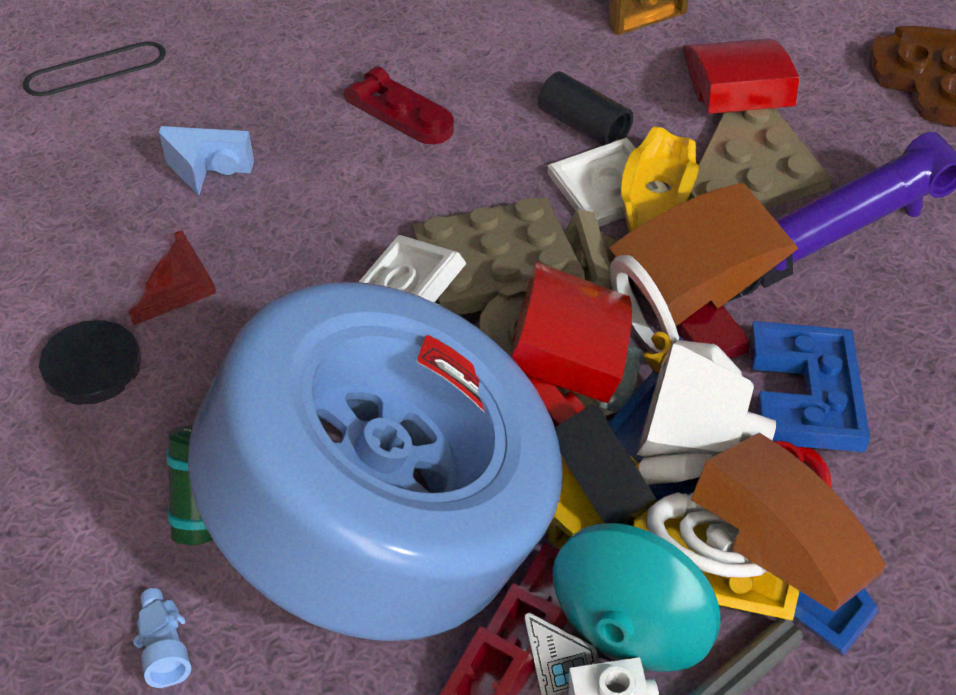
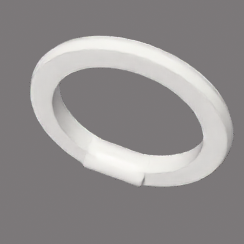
[609,255,679,354]

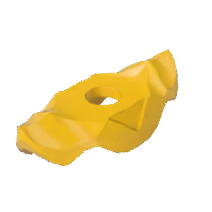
[621,126,699,233]

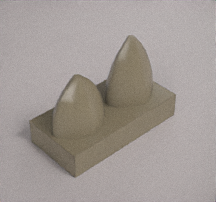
[564,209,635,290]

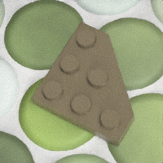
[688,108,832,209]

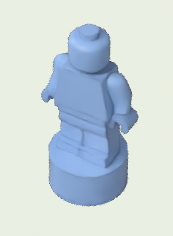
[133,588,191,688]

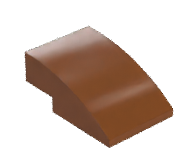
[609,182,798,326]
[691,432,886,612]

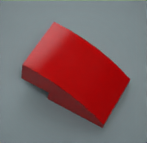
[683,38,800,114]
[510,262,632,404]

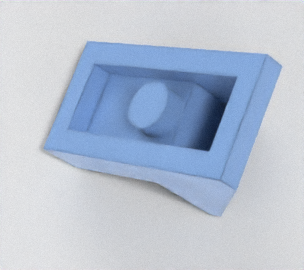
[159,126,254,195]

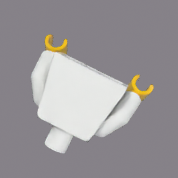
[630,332,776,485]

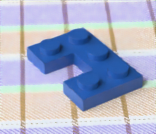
[749,321,870,452]

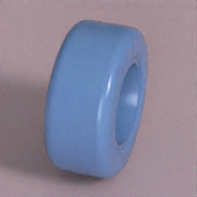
[188,282,563,641]

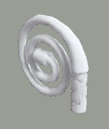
[647,493,768,578]

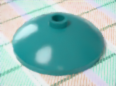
[553,523,721,672]

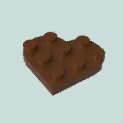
[869,26,956,127]

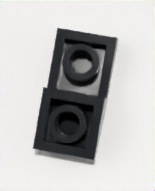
[555,402,658,525]

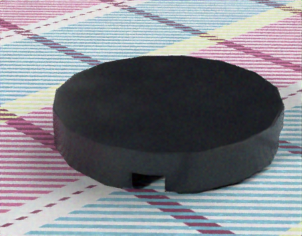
[39,320,141,405]

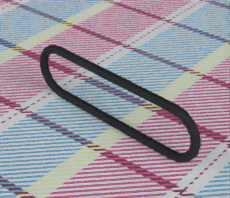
[23,41,166,96]

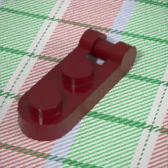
[344,66,454,145]

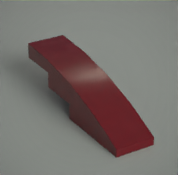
[440,542,568,695]

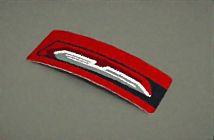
[417,335,484,412]

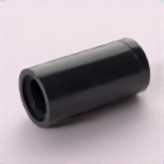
[538,71,634,146]

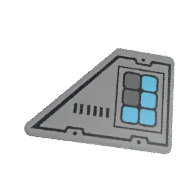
[525,613,599,695]

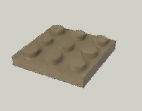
[412,197,585,315]

